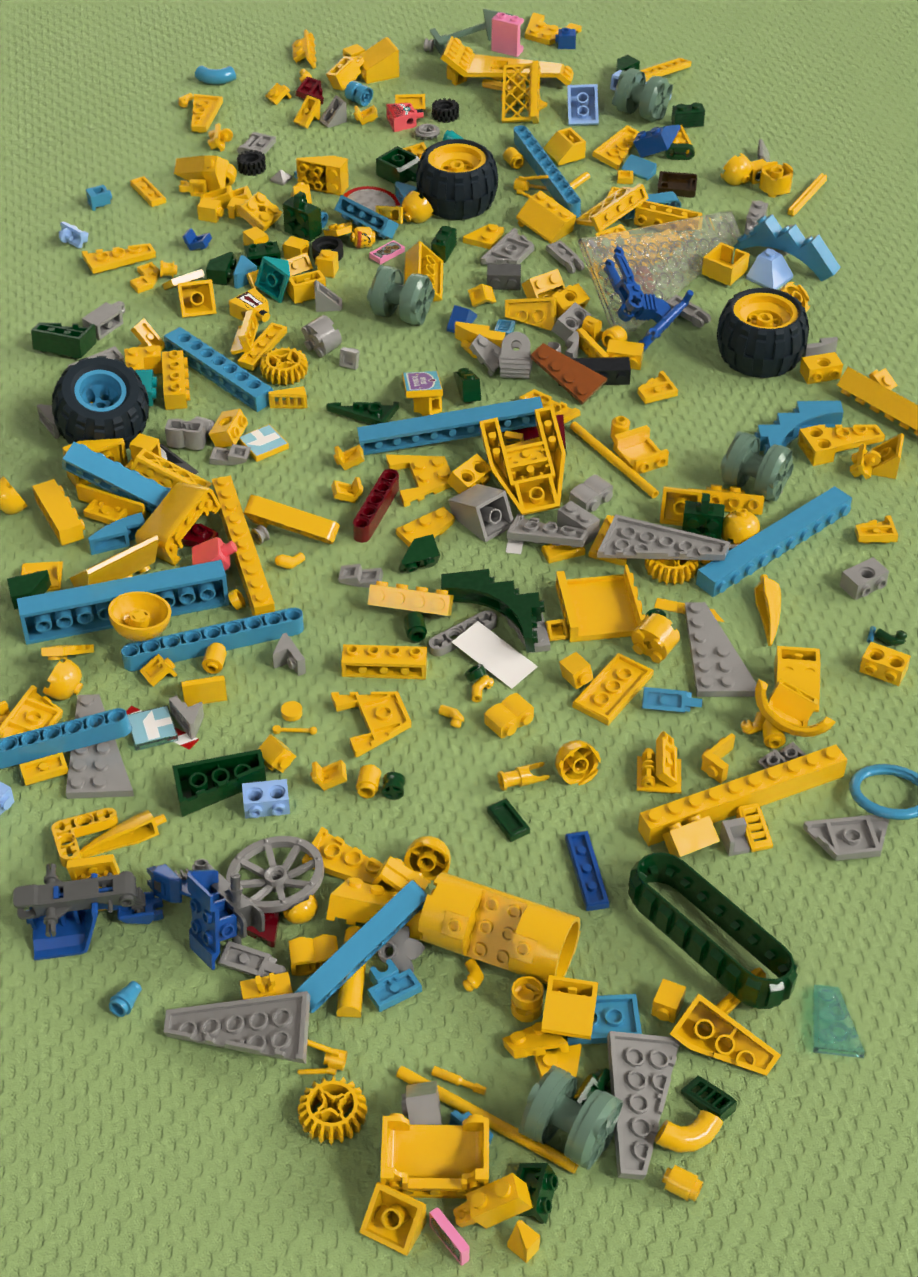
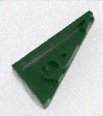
[326,402,399,425]

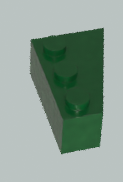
[31,322,96,359]

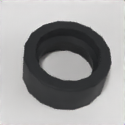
[312,236,343,261]

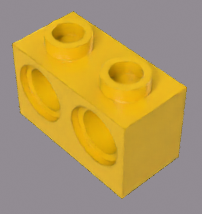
[797,425,837,466]
[447,454,491,494]
[859,642,911,686]

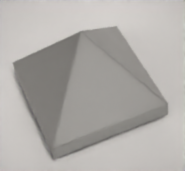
[270,169,292,186]

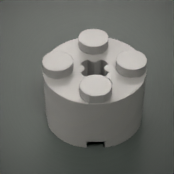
[301,315,342,358]

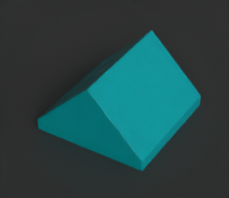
[255,256,290,303]

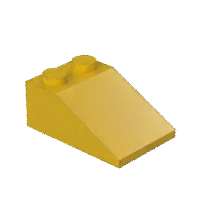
[62,438,128,487]

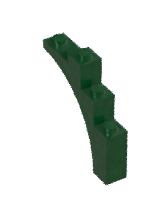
[441,569,545,653]

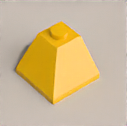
[177,279,217,318]

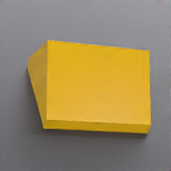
[871,433,904,479]
[660,486,703,526]
[181,675,227,707]
[359,1182,426,1256]

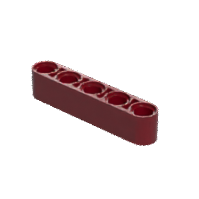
[353,469,399,543]

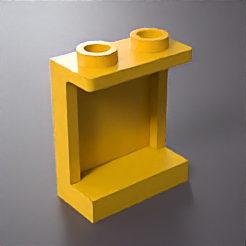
[613,425,669,474]

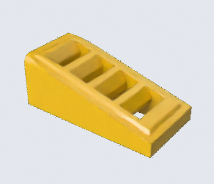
[268,386,307,409]
[736,803,773,852]

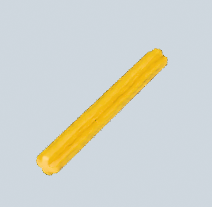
[787,173,827,216]

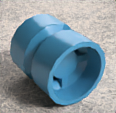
[345,81,373,106]

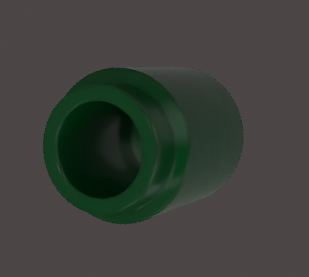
[404,612,427,642]

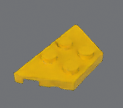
[0,685,63,738]

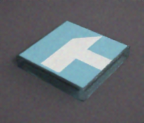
[128,705,178,751]

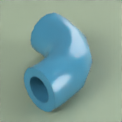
[195,65,236,85]

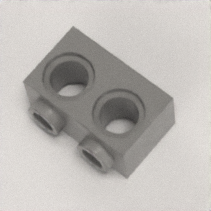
[551,302,591,342]

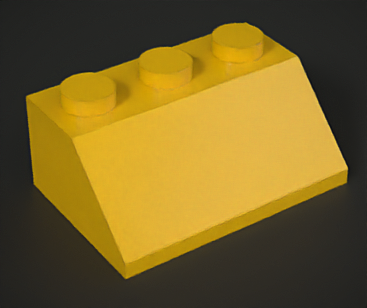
[516,191,576,244]

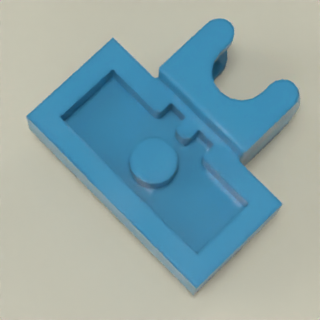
[367,959,422,1012]

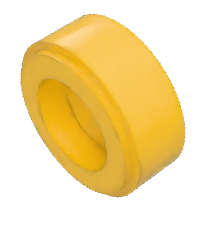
[228,589,246,610]

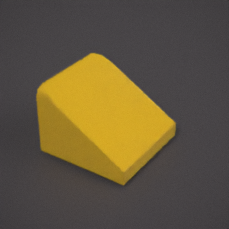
[545,618,569,641]

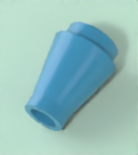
[109,981,142,1017]

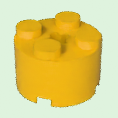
[759,161,793,197]
[631,613,680,663]

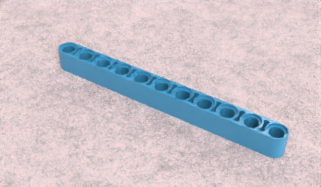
[514,125,581,218]

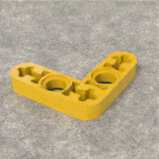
[51,808,118,868]

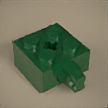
[376,146,420,184]
[283,191,322,242]
[682,493,725,540]

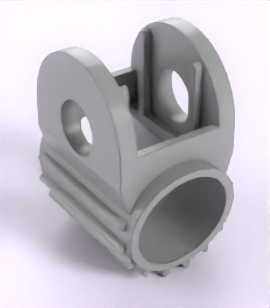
[498,332,533,379]

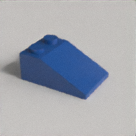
[633,125,681,158]

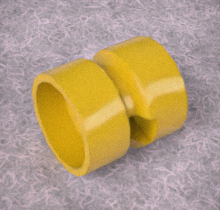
[511,976,544,1022]

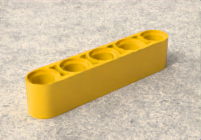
[244,495,340,544]

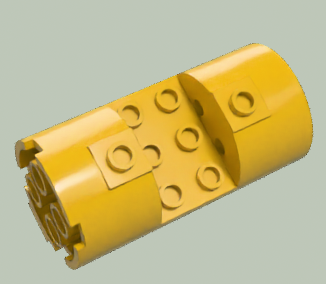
[418,872,581,984]

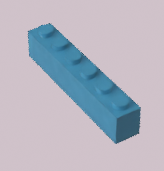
[62,442,171,513]

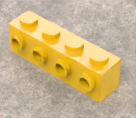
[634,201,703,238]
[162,350,190,410]
[32,479,85,546]
[367,581,454,616]
[341,644,427,679]

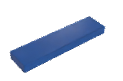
[565,831,610,911]

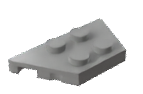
[481,228,534,264]
[803,815,889,861]

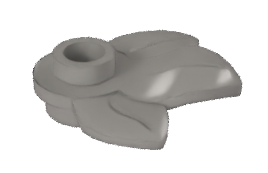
[377,926,425,973]

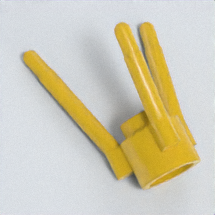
[514,175,549,198]
[297,1039,348,1075]

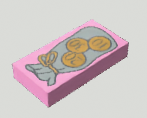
[369,240,405,265]
[429,1207,470,1266]

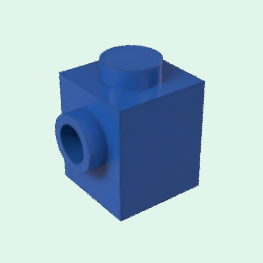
[555,28,576,49]

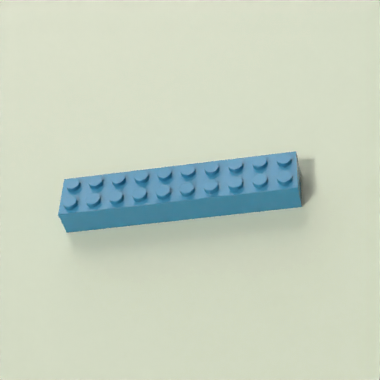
[17,560,229,645]

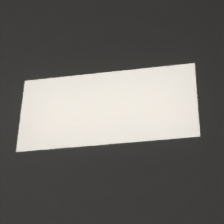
[452,621,538,689]

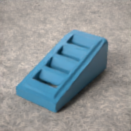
[494,319,516,336]

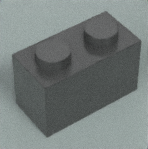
[487,264,521,290]

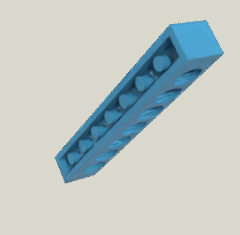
[164,327,273,412]

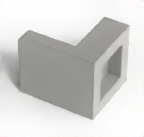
[720,817,750,856]

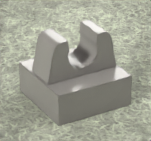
[339,347,359,370]

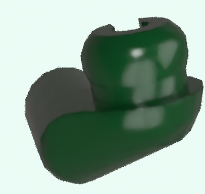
[875,628,907,645]

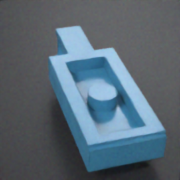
[642,687,703,712]

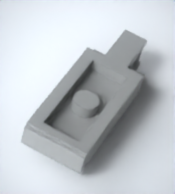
[218,941,287,977]

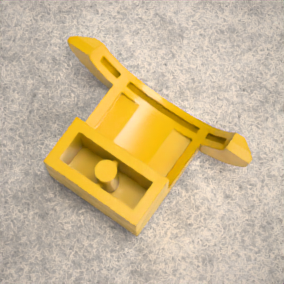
[755,678,836,737]

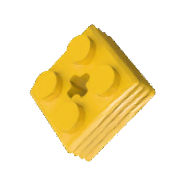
[237,192,282,232]

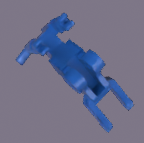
[604,247,694,352]

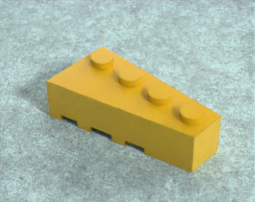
[326,877,423,940]

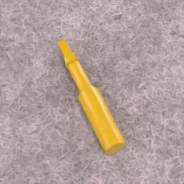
[431,1066,486,1095]

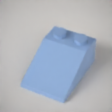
[567,84,599,126]

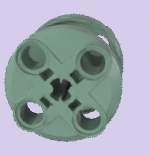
[612,68,673,122]
[367,265,435,325]
[720,431,794,501]
[519,1065,623,1170]

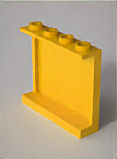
[555,565,645,642]

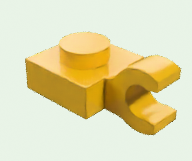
[179,179,207,197]

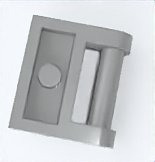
[237,132,276,155]

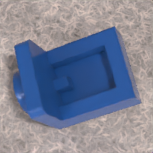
[183,228,212,251]

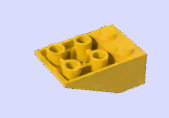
[296,156,349,196]
[774,646,820,712]

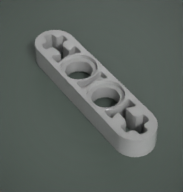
[429,610,497,656]

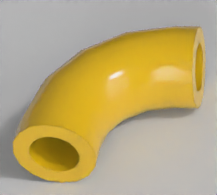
[654,1110,723,1153]

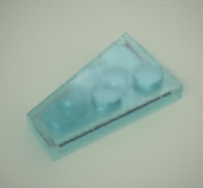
[813,985,865,1058]

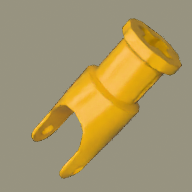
[497,762,550,791]

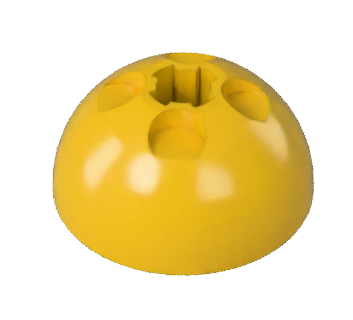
[108,591,171,642]

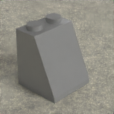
[448,484,514,542]

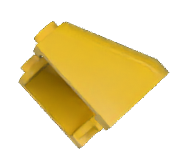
[135,482,221,566]
[380,1113,489,1199]

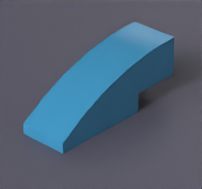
[88,512,145,555]

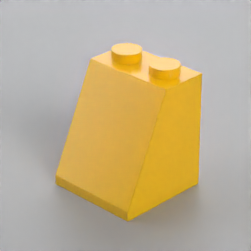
[358,37,399,84]

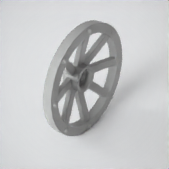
[226,836,325,913]

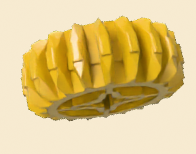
[260,347,308,386]
[645,559,699,586]
[297,1075,367,1145]

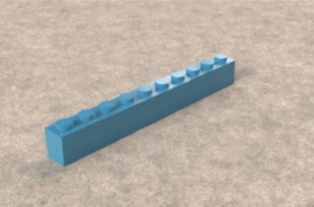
[357,396,543,455]
[696,486,852,597]

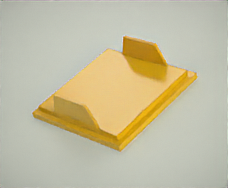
[21,561,63,591]

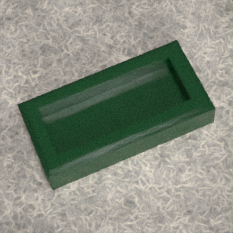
[487,798,530,842]

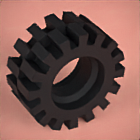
[432,98,459,123]
[237,150,266,176]

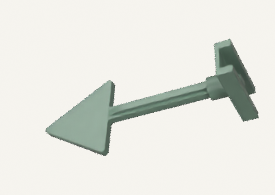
[430,9,514,56]

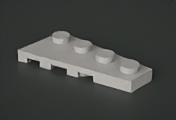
[507,513,588,548]

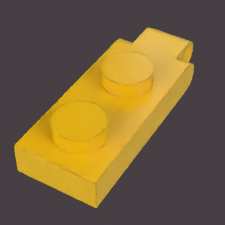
[656,731,678,787]

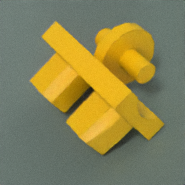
[208,123,233,152]
[849,443,881,479]

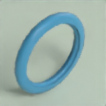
[849,764,918,820]

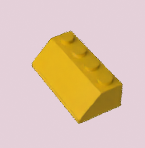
[404,241,443,301]

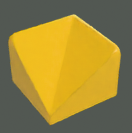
[507,1220,540,1263]

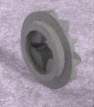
[415,124,440,140]

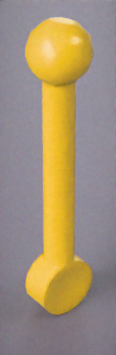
[272,725,317,735]

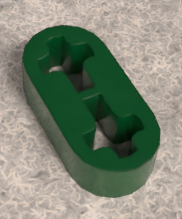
[665,143,695,160]

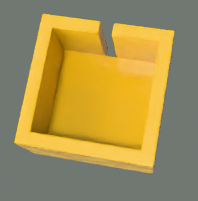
[701,242,750,286]

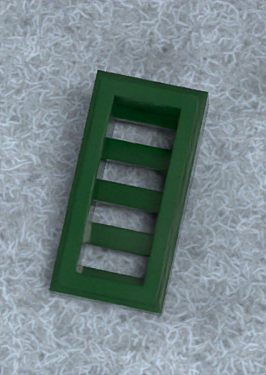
[681,1075,737,1122]

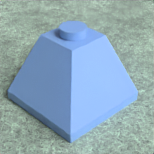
[746,248,793,289]

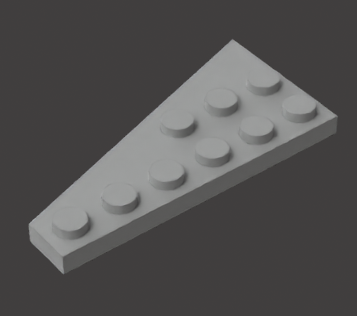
[684,602,757,697]
[66,694,134,799]
[164,991,310,1064]
[607,1031,680,1180]

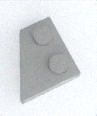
[469,334,502,376]

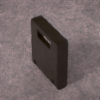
[657,171,697,198]

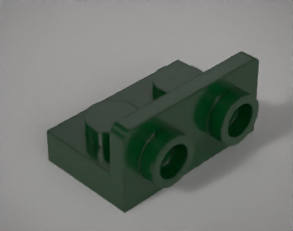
[516,1163,558,1224]

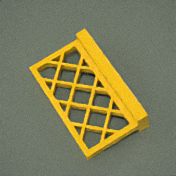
[502,60,540,124]
[575,184,649,232]

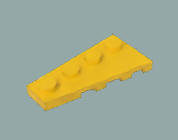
[191,94,223,133]
[592,125,639,170]

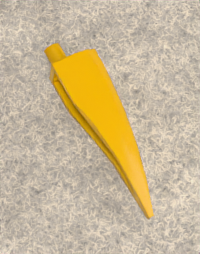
[754,574,781,646]
[80,809,167,858]

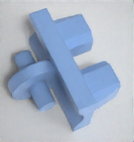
[58,222,89,248]

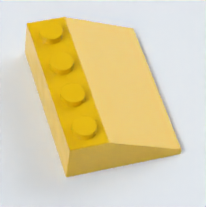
[70,535,159,588]

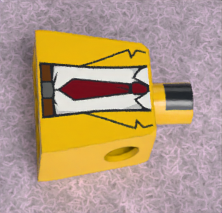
[229,288,270,322]

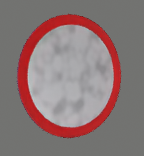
[343,186,400,211]

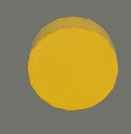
[281,701,303,722]

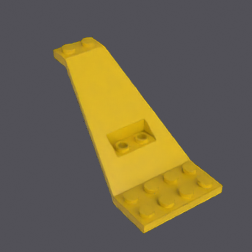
[440,36,574,86]

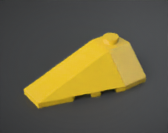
[174,155,229,191]
[670,994,781,1076]

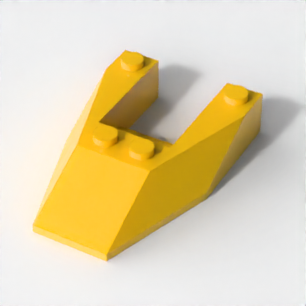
[479,406,566,515]

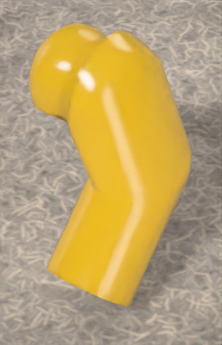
[741,711,766,735]

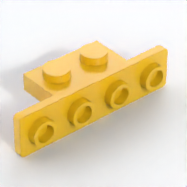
[292,29,317,69]
[76,483,146,524]
[688,484,764,515]

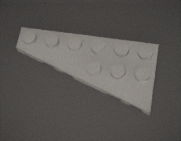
[597,514,730,561]

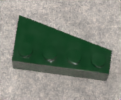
[172,749,266,817]

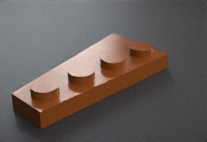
[530,343,608,405]

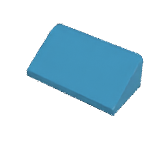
[621,154,657,181]

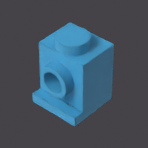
[86,185,112,211]

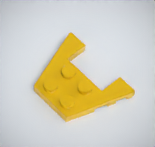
[525,12,582,46]
[386,454,451,507]
[331,691,412,757]

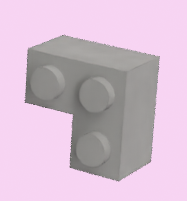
[401,1080,443,1125]

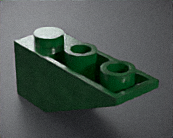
[454,368,481,402]

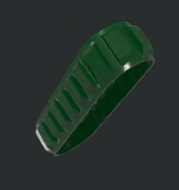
[628,853,798,1009]

